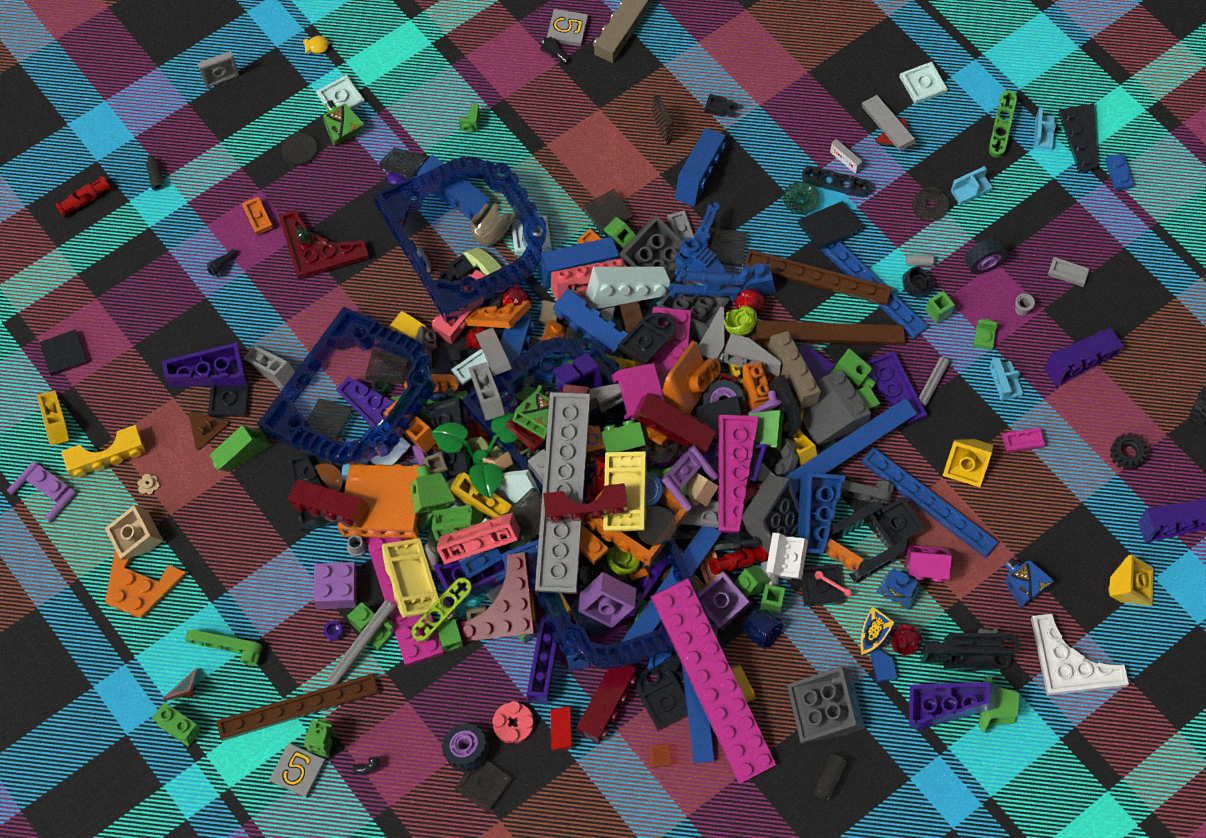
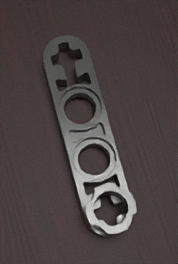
[840,480,894,505]

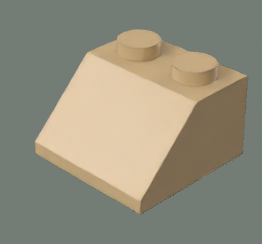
[105,505,163,560]

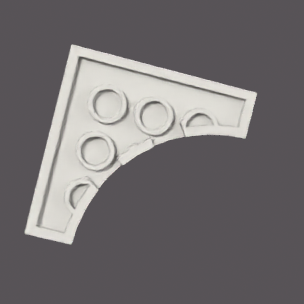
[1031,614,1129,696]

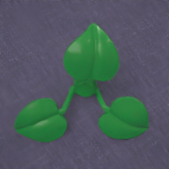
[432,413,518,499]

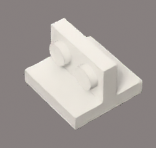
[766,533,808,580]

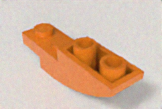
[743,362,772,413]

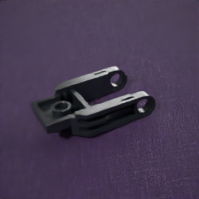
[827,497,925,584]
[920,633,1020,671]

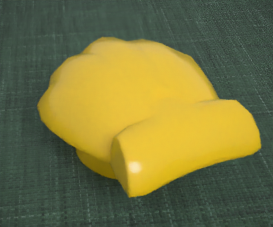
[303,36,329,54]

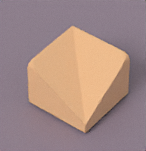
[483,452,513,471]

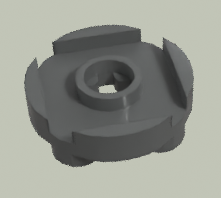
[764,437,798,476]

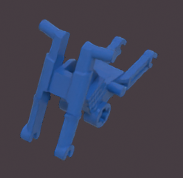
[668,202,751,302]

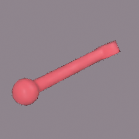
[815,571,852,596]

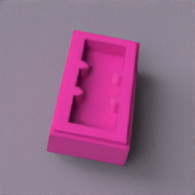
[1002,427,1045,453]

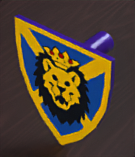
[860,606,895,655]

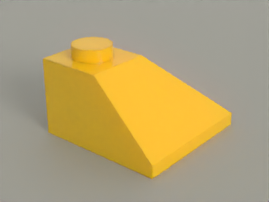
[943,439,993,487]
[1109,555,1154,606]

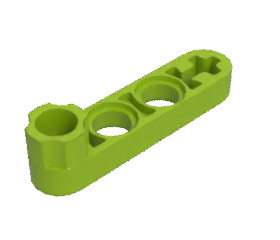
[411,578,472,642]

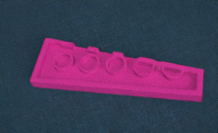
[718,415,758,533]

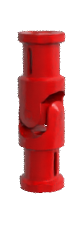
[55,176,111,218]
[586,457,605,504]
[709,545,768,575]

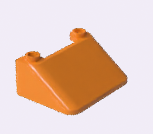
[662,340,712,414]

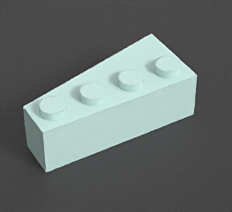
[585,267,670,309]

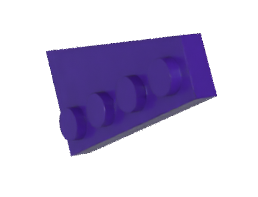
[866,351,927,424]
[336,376,414,432]
[624,551,672,618]

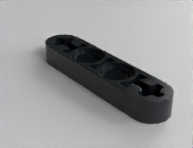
[802,166,872,198]

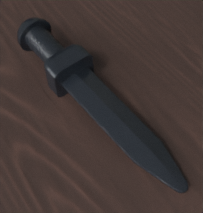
[685,535,761,552]

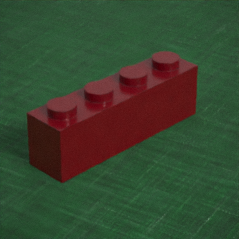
[632,393,716,454]
[287,479,370,528]
[576,658,638,744]

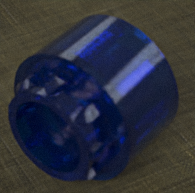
[744,610,784,650]

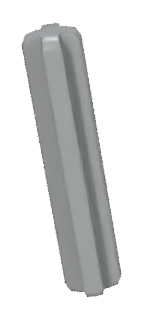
[919,357,949,406]

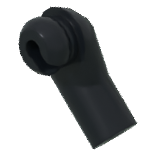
[353,757,380,775]

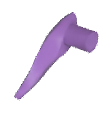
[746,391,782,416]

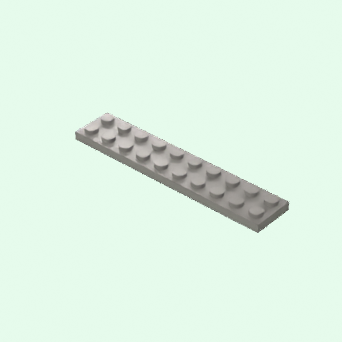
[535,392,591,594]

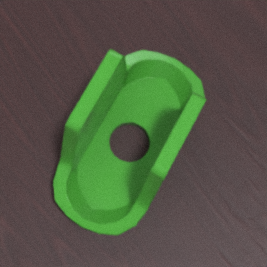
[979,676,1019,734]

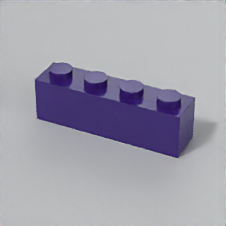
[527,617,561,704]

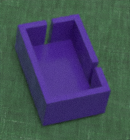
[554,353,603,416]

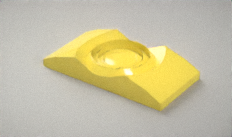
[603,452,647,531]
[382,538,439,618]

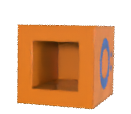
[586,425,605,459]

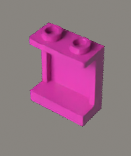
[612,363,665,421]

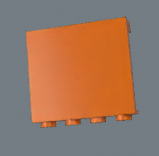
[337,463,421,539]

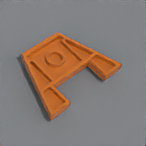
[105,550,187,619]

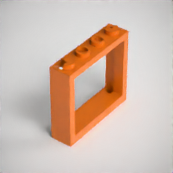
[583,485,690,566]

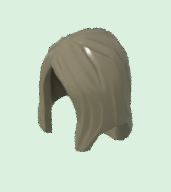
[470,203,516,247]

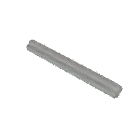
[327,600,395,685]

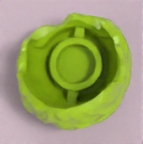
[724,306,757,336]
[607,543,640,575]

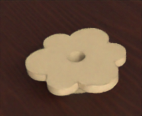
[137,474,160,495]

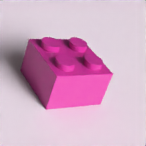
[905,545,952,582]

